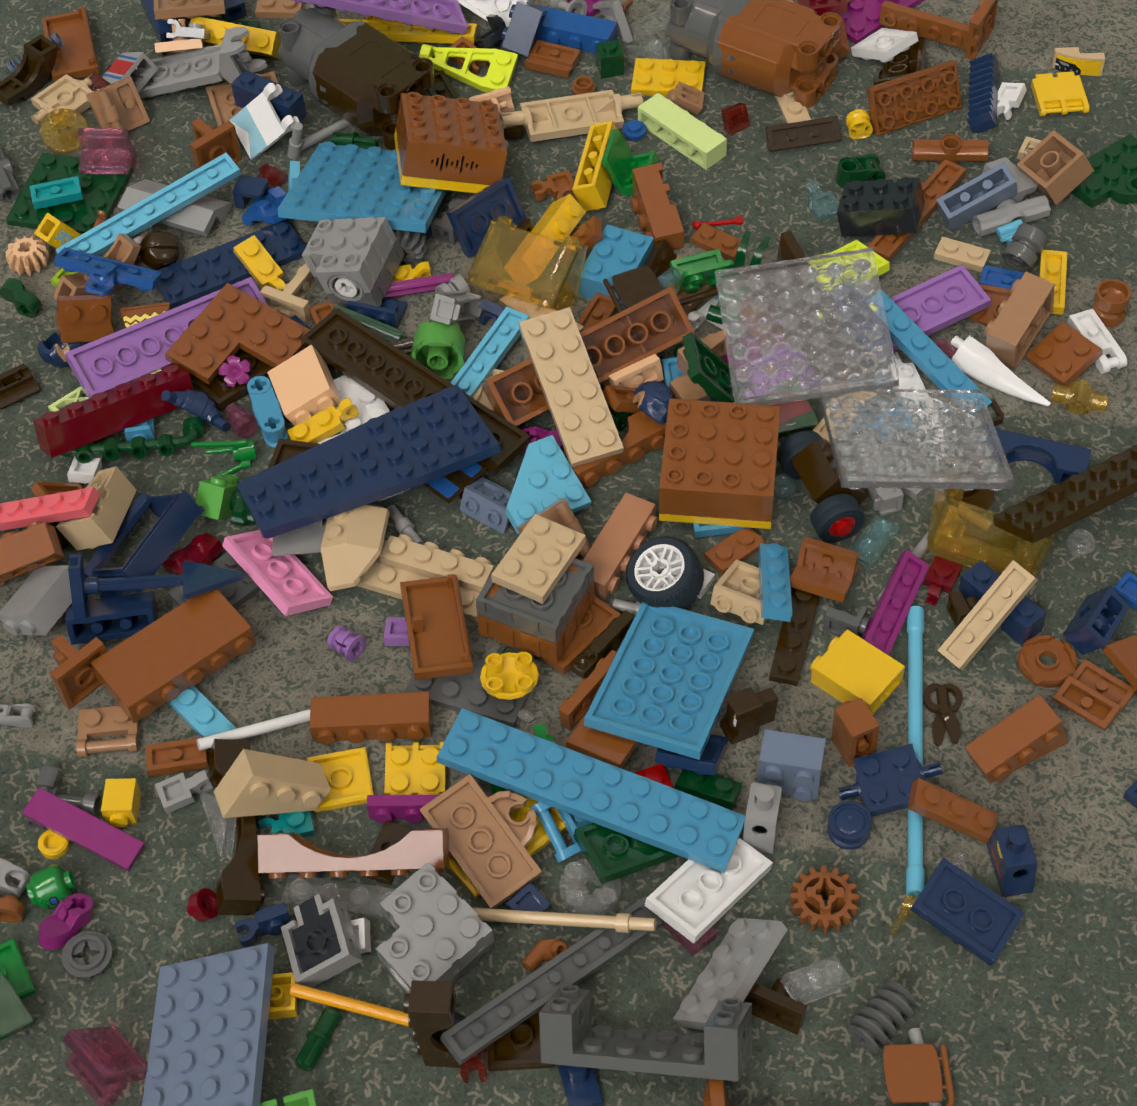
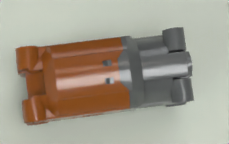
[666,0,842,109]

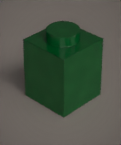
[596,40,624,79]

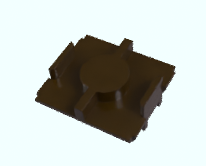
[0,363,40,409]

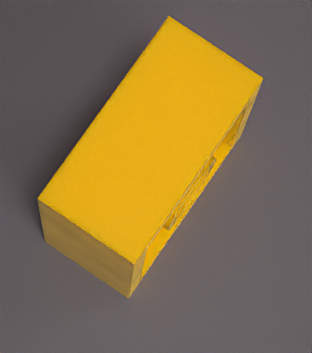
[268,973,298,1020]

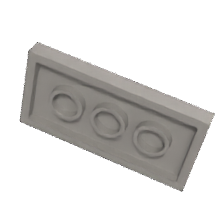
[673,918,788,1030]

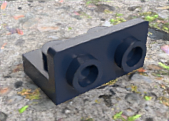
[347,298,407,328]

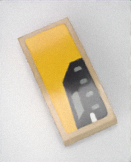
[1052,47,1105,76]

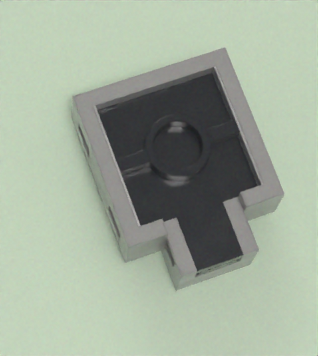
[281,894,362,988]

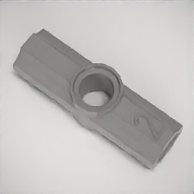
[972,195,1051,236]

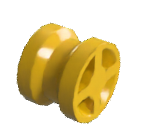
[846,109,873,139]

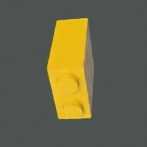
[810,629,905,715]

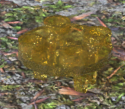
[40,108,89,154]

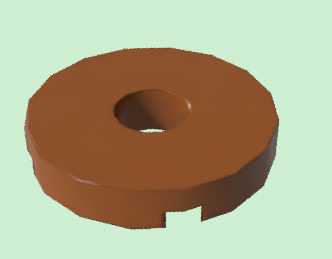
[1017,635,1078,688]

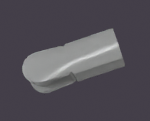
[0,703,37,728]

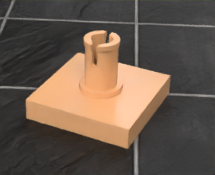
[154,19,207,57]

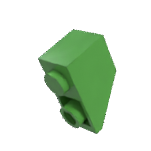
[196,474,241,520]

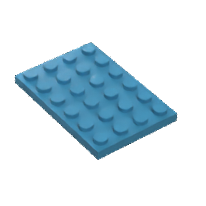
[584,602,754,760]

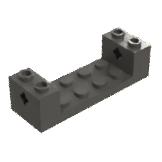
[539,985,753,1082]

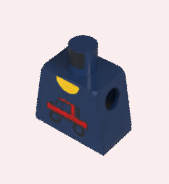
[987,825,1037,897]

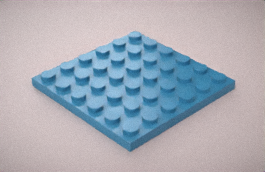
[278,142,447,233]

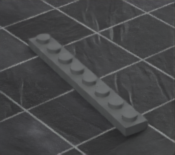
[440,898,663,1065]

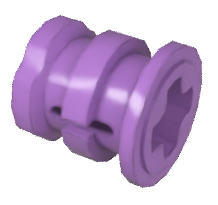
[327,625,366,662]

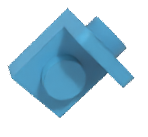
[124,418,155,441]

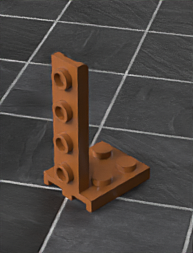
[879,0,999,60]

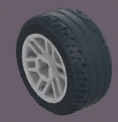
[625,536,704,609]

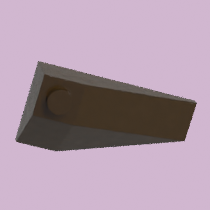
[873,37,926,85]

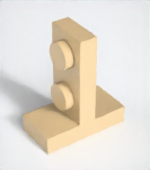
[260,263,317,324]

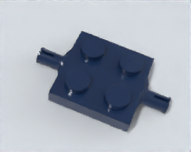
[838,744,943,817]

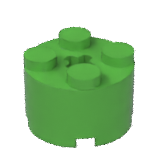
[411,321,466,380]

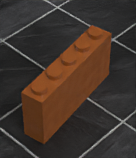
[90,589,256,723]

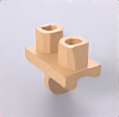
[468,86,515,115]

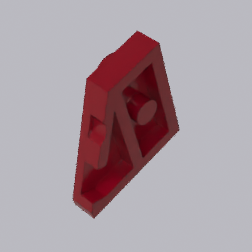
[162,532,223,575]

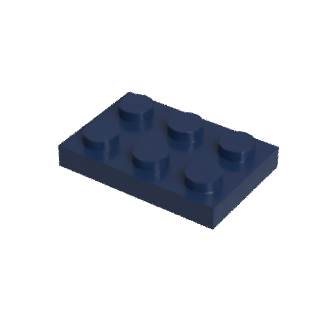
[446,177,527,258]
[909,858,1024,966]

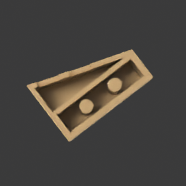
[214,749,331,818]

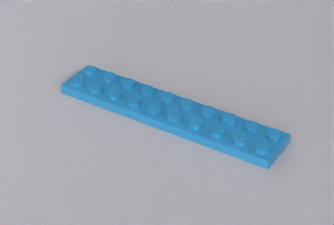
[437,708,745,873]

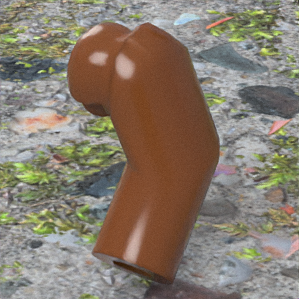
[521,939,568,973]

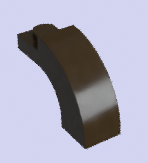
[0,34,58,106]

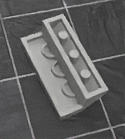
[117,179,232,237]

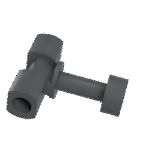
[24,766,102,829]

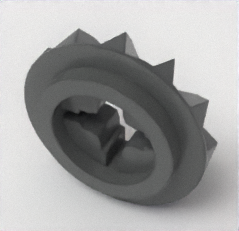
[61,931,114,980]

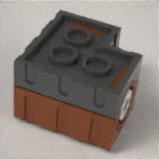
[476,558,595,664]

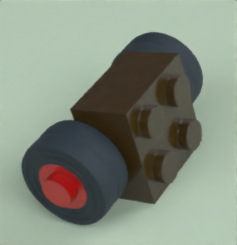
[777,430,870,543]

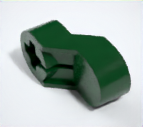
[0,278,42,318]

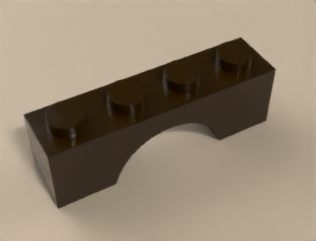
[403,980,465,1068]

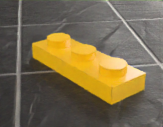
[1039,250,1067,315]

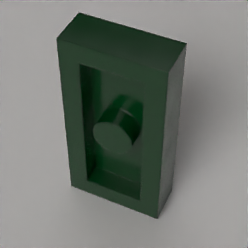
[675,769,742,810]

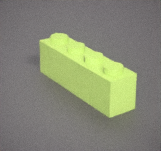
[638,93,727,170]

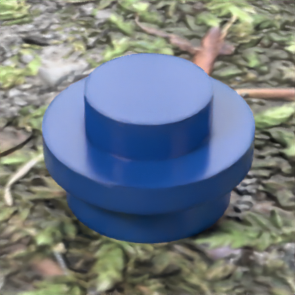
[622,120,646,141]

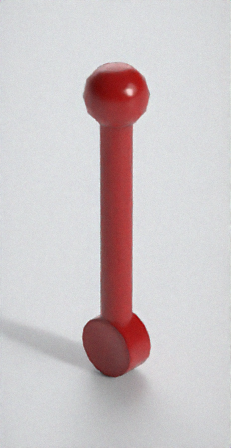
[692,216,744,230]

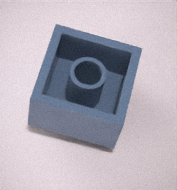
[758,729,826,801]

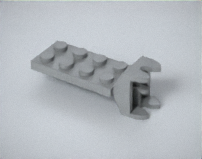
[138,27,267,99]

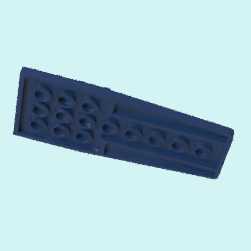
[237,385,501,539]

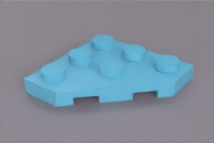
[505,435,591,535]

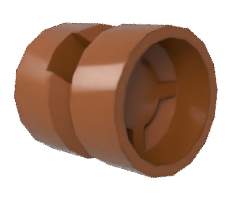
[1092,279,1131,327]

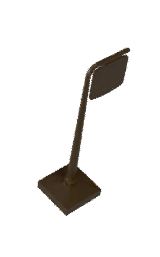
[603,230,813,313]

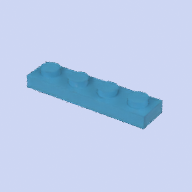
[758,543,792,622]

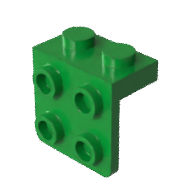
[602,129,659,196]
[669,249,734,293]

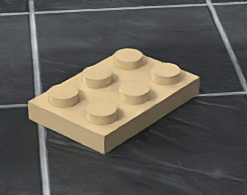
[491,514,586,604]

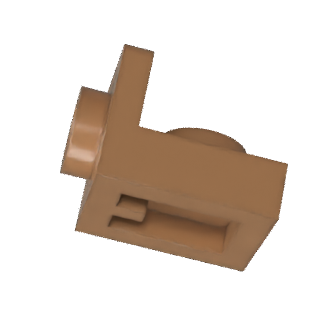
[666,81,705,115]

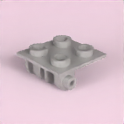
[272,518,328,556]

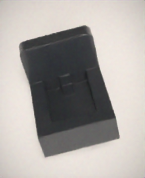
[475,14,506,49]

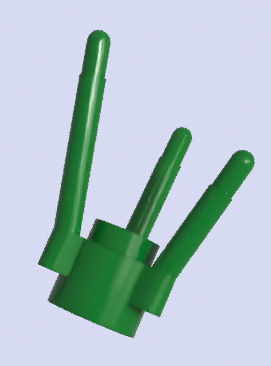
[191,439,256,479]

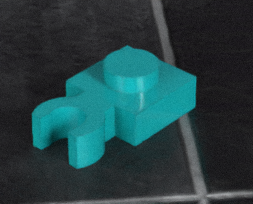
[258,811,315,838]

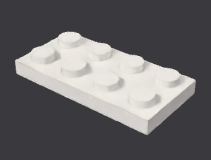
[645,838,773,944]

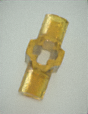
[1050,380,1108,415]

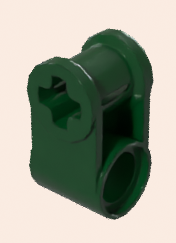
[836,154,886,188]

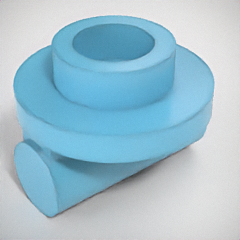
[996,219,1023,244]

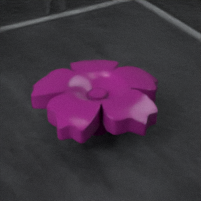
[219,355,251,388]

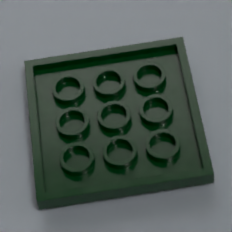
[6,153,133,235]

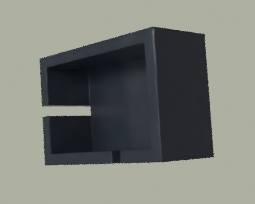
[836,177,925,237]

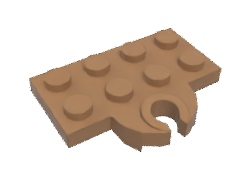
[419,774,542,909]

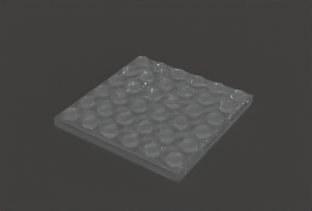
[715,247,899,405]
[819,388,1014,491]

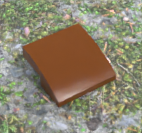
[1053,659,1136,731]

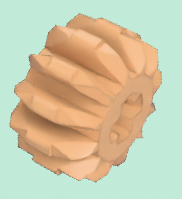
[5,235,50,276]

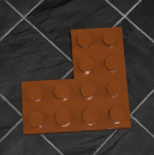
[165,283,310,384]

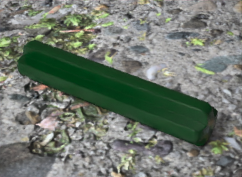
[332,304,405,342]

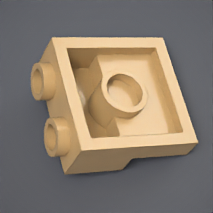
[710,559,767,625]

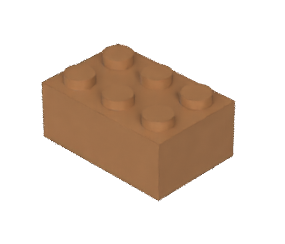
[984,271,1055,371]

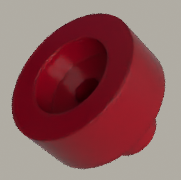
[187,888,217,922]

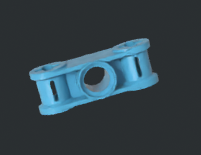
[247,376,288,448]

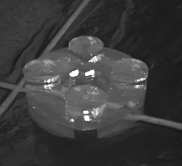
[559,859,622,915]

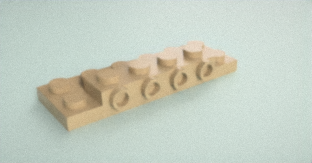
[356,534,494,622]

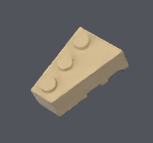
[56,466,137,551]

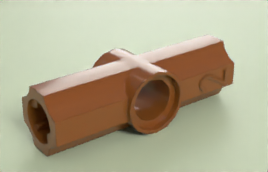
[912,134,989,164]

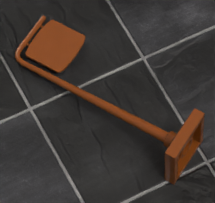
[702,1044,954,1106]

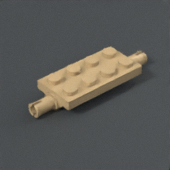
[500,90,643,142]

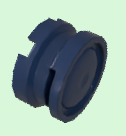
[827,801,872,850]

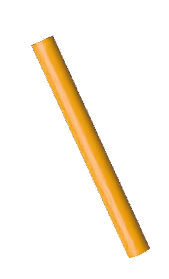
[289,983,409,1027]

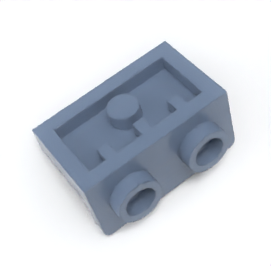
[460,477,512,534]

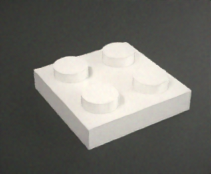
[851,28,918,62]

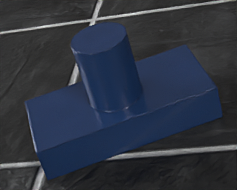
[557,1065,603,1106]

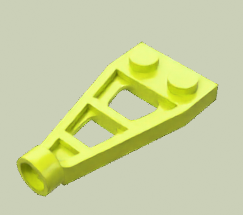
[419,44,518,93]

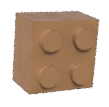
[1016,130,1094,205]

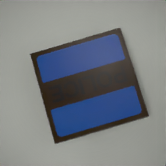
[423,462,487,504]

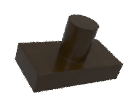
[743,978,807,1035]

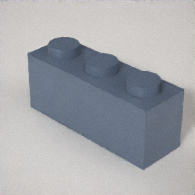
[936,162,1017,231]

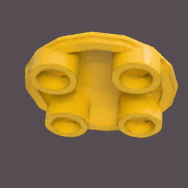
[480,652,539,700]

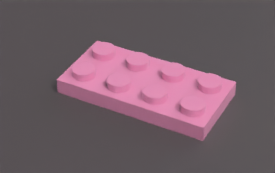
[222,530,333,616]

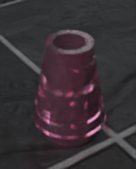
[225,403,257,438]

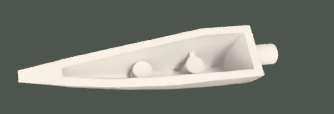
[951,335,1051,407]

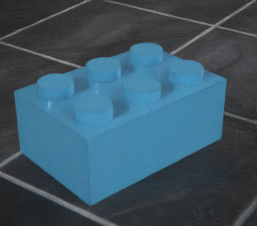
[577,225,654,309]

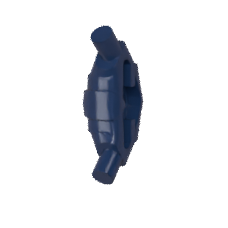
[161,389,230,431]

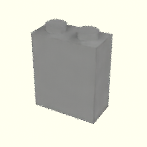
[0,565,72,636]

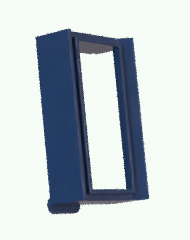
[84,490,205,598]

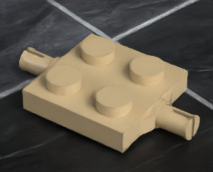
[31,74,98,126]

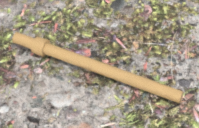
[472,908,656,933]

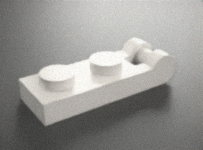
[1068,308,1127,374]

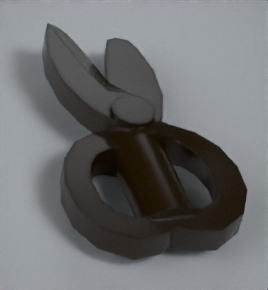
[923,683,963,746]

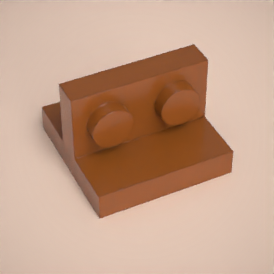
[190,118,242,169]
[54,295,114,343]
[790,537,860,603]
[50,635,107,710]

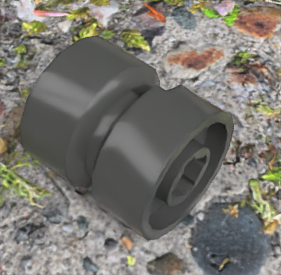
[1001,224,1048,272]

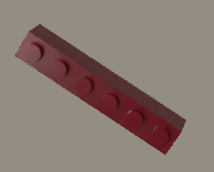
[33,365,193,458]

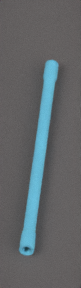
[906,606,925,898]

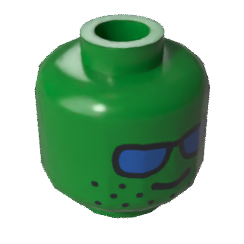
[26,864,76,910]

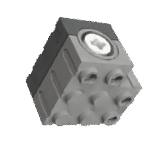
[302,217,405,308]
[376,862,495,993]

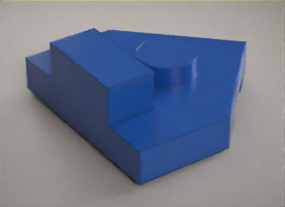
[241,186,288,225]

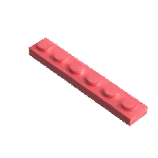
[0,487,100,531]

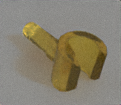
[888,895,918,936]

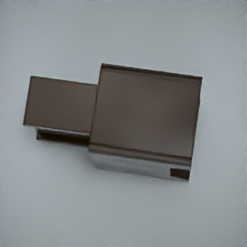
[719,687,778,745]

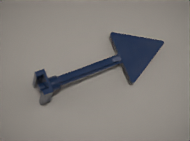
[68,554,244,619]

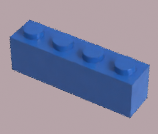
[532,4,617,55]

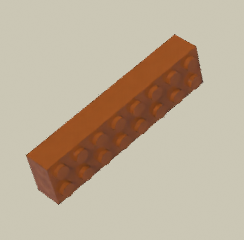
[481,286,696,426]

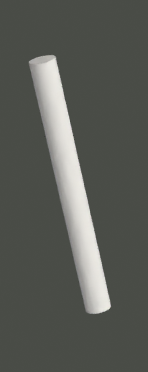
[197,709,310,751]

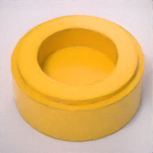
[38,830,70,859]

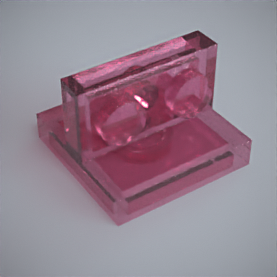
[77,128,137,174]
[63,1026,148,1106]

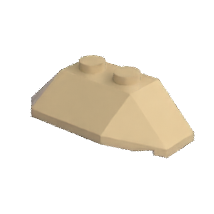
[321,503,390,591]

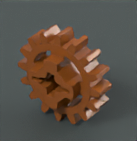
[790,865,859,934]

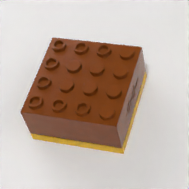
[394,92,507,193]
[659,398,780,529]

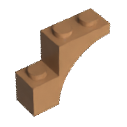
[53,233,141,300]
[670,329,729,401]

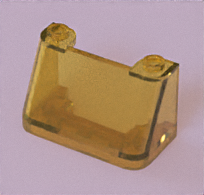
[467,215,588,309]
[927,473,1053,577]

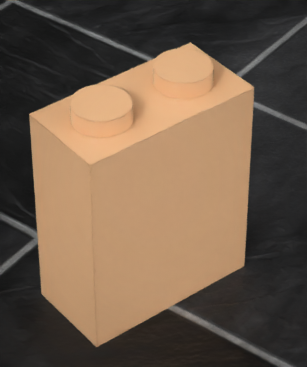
[268,345,342,426]

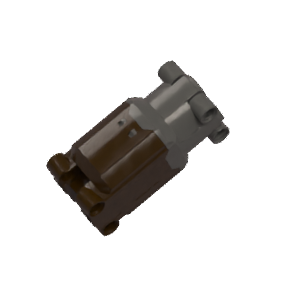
[278,4,435,150]

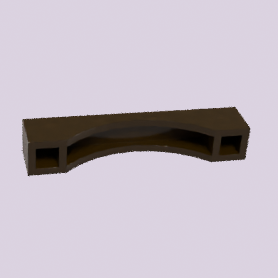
[208,739,265,916]

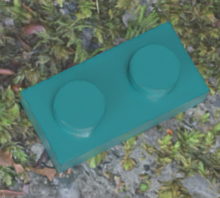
[30,176,83,210]

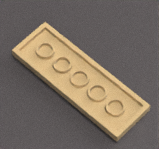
[519,307,624,468]

